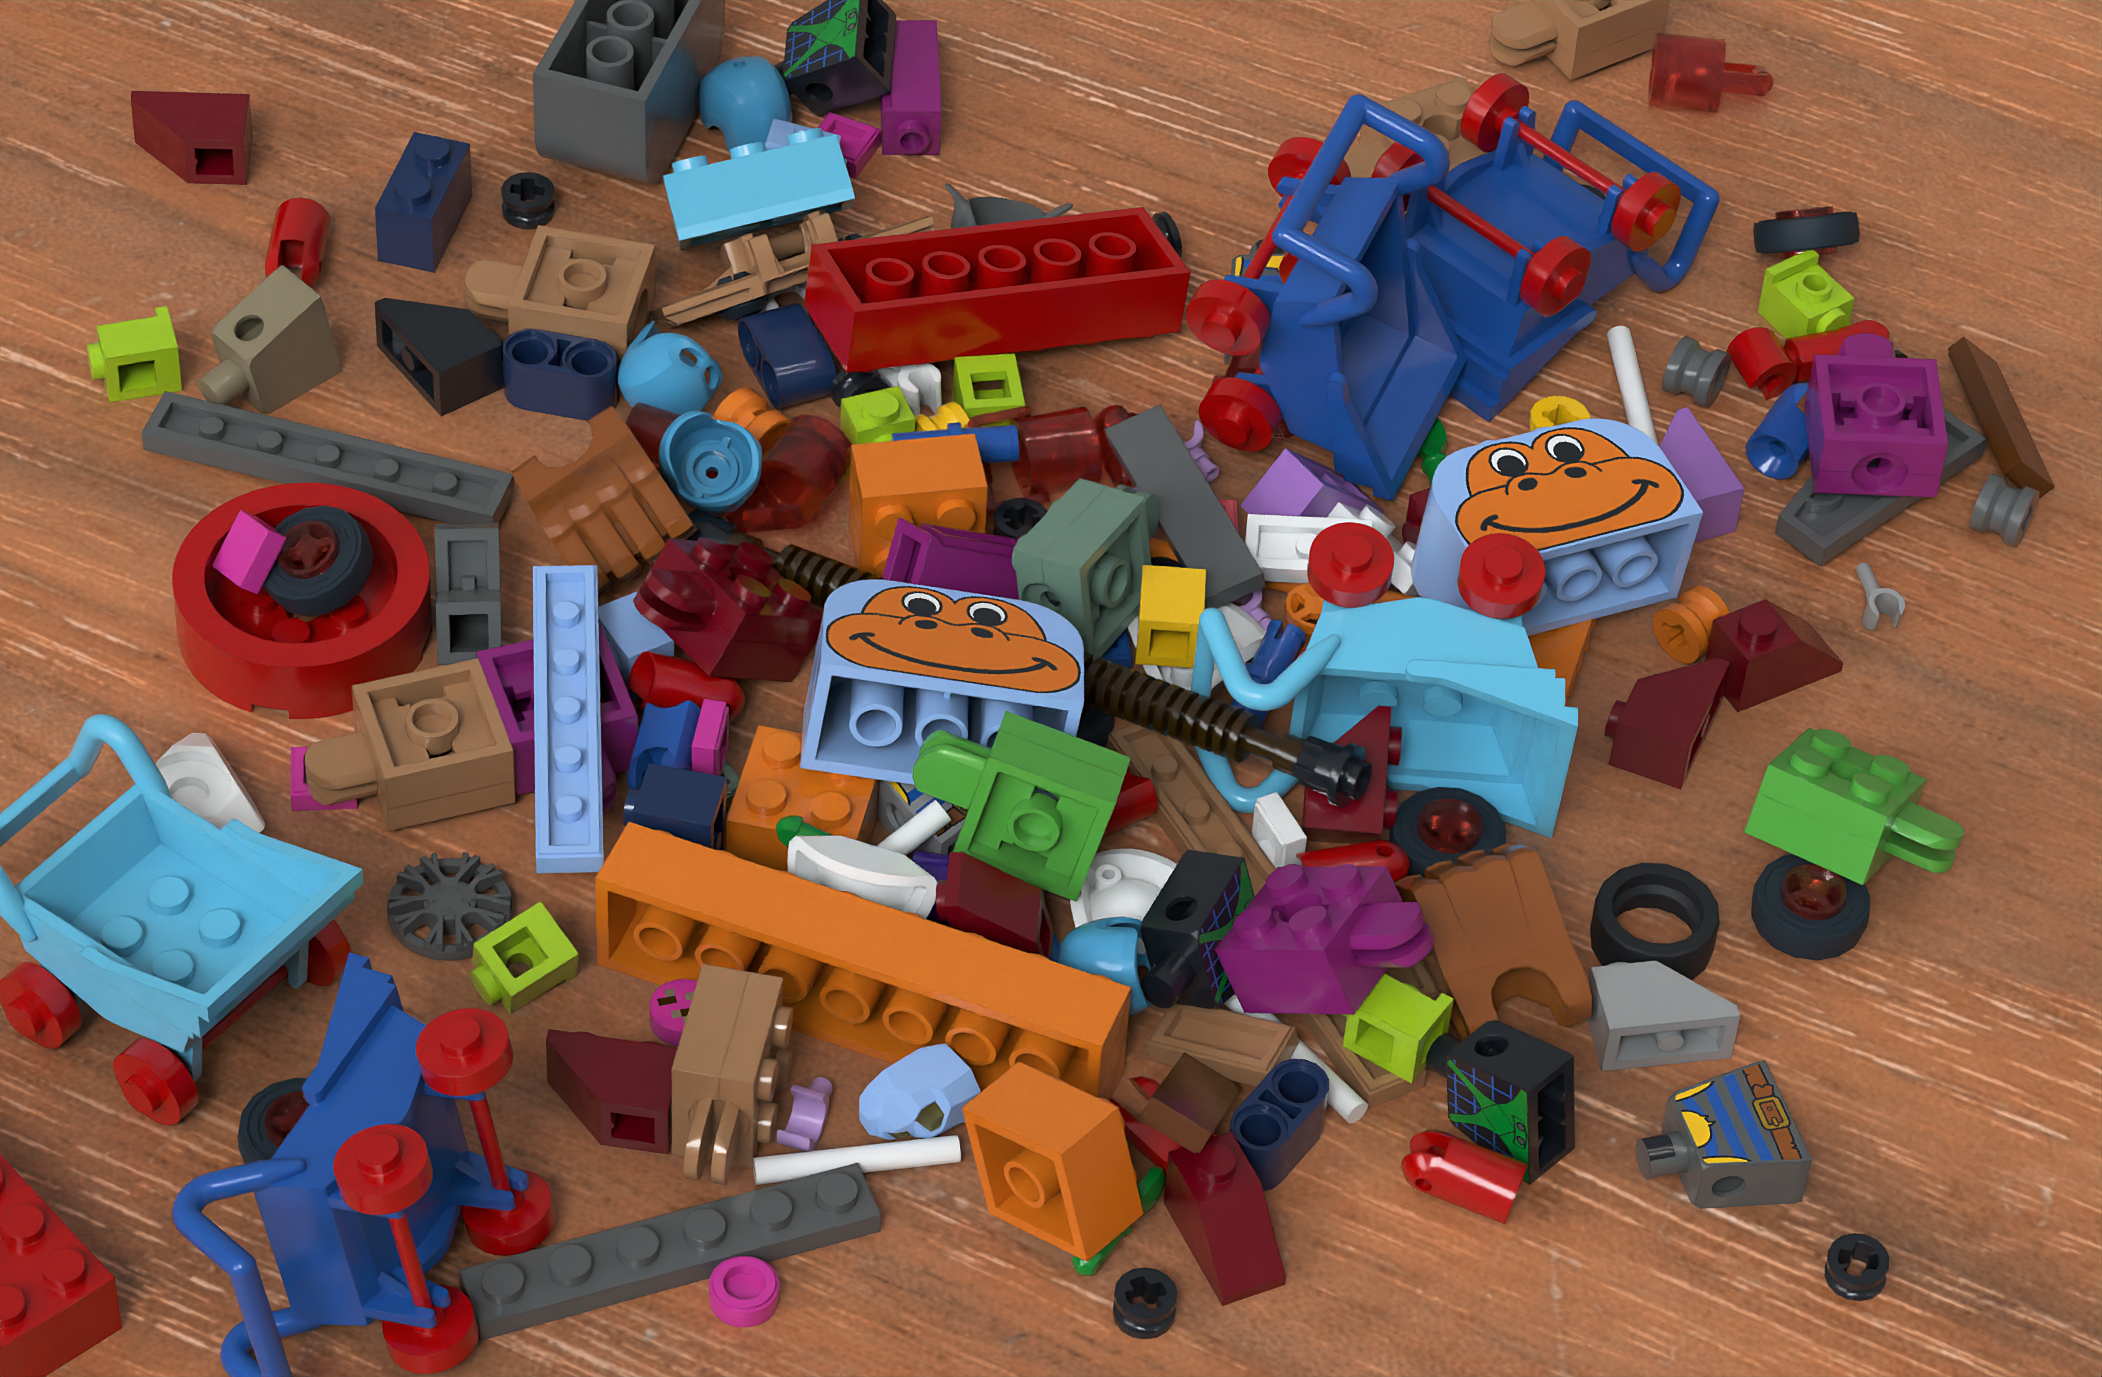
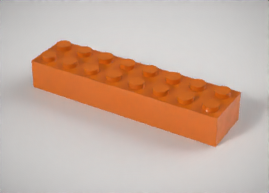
[595,822,1131,1100]

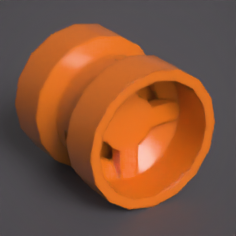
[713,387,797,471]

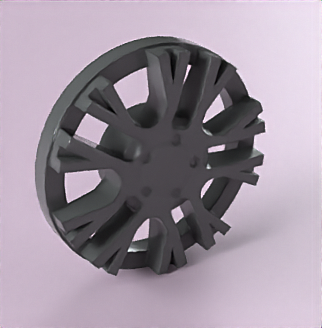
[387,852,513,960]

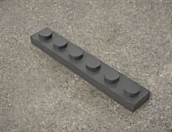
[142,391,515,524]
[459,1163,881,1341]

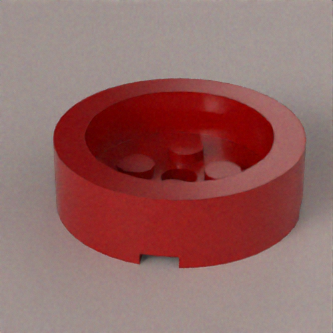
[172,482,432,719]

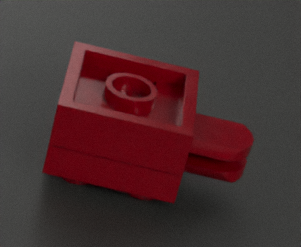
[633,537,823,682]

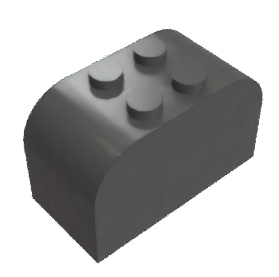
[533,0,725,185]

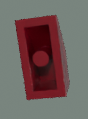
[1705,599,1843,712]
[1604,658,1730,789]
[1163,1132,1286,1306]

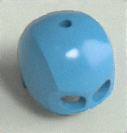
[699,56,792,154]
[617,321,723,427]
[658,411,762,514]
[1058,916,1151,1015]

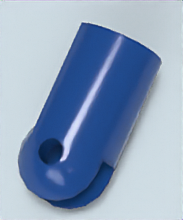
[1746,382,1809,480]
[626,700,701,789]

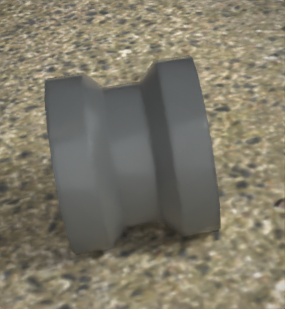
[1662,336,1731,409]
[1969,473,2040,547]

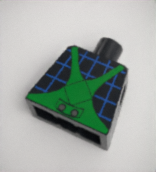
[773,0,896,115]
[1140,850,1255,1009]
[1426,1020,1575,1185]

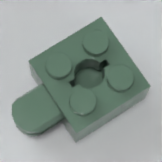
[1012,478,1160,658]

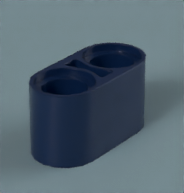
[738,303,837,410]
[503,329,617,420]
[1229,1059,1329,1191]

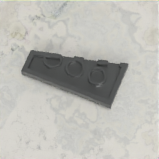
[1775,408,1987,566]

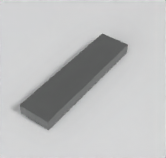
[1104,405,1266,609]

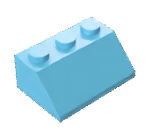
[663,128,855,250]

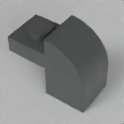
[435,523,502,665]

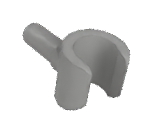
[1856,563,1905,630]

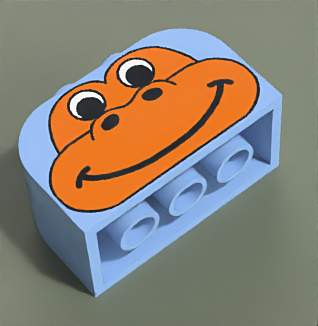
[1411,418,1703,636]
[800,579,1084,801]

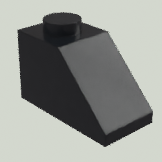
[374,298,503,417]

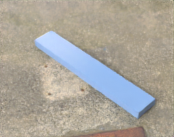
[533,565,604,874]

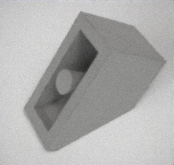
[1586,961,1740,1071]

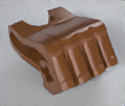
[512,405,697,597]
[1394,842,1592,1041]

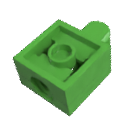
[912,711,1131,902]
[1744,728,1965,885]

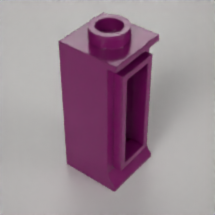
[880,20,941,155]
[882,518,1020,600]

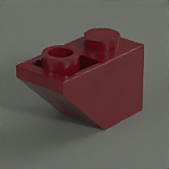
[131,91,253,185]
[1301,705,1402,845]
[936,852,1054,961]
[546,1029,678,1154]

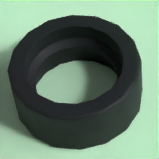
[1590,863,1720,980]

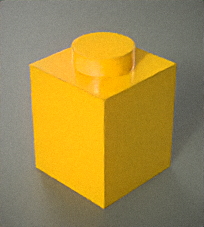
[1135,565,1206,668]

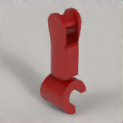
[1726,320,1890,400]

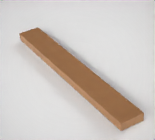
[1104,724,1427,1110]

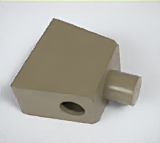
[197,265,342,414]

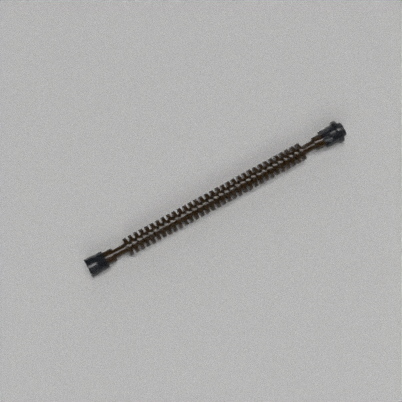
[685,509,1372,808]

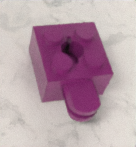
[1804,333,1948,497]
[476,624,638,816]
[1214,864,1435,1015]

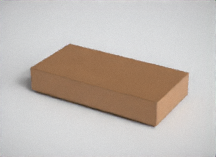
[1146,1003,1299,1087]

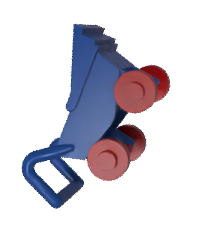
[1371,73,1720,422]
[1186,94,1467,501]
[172,952,556,1377]

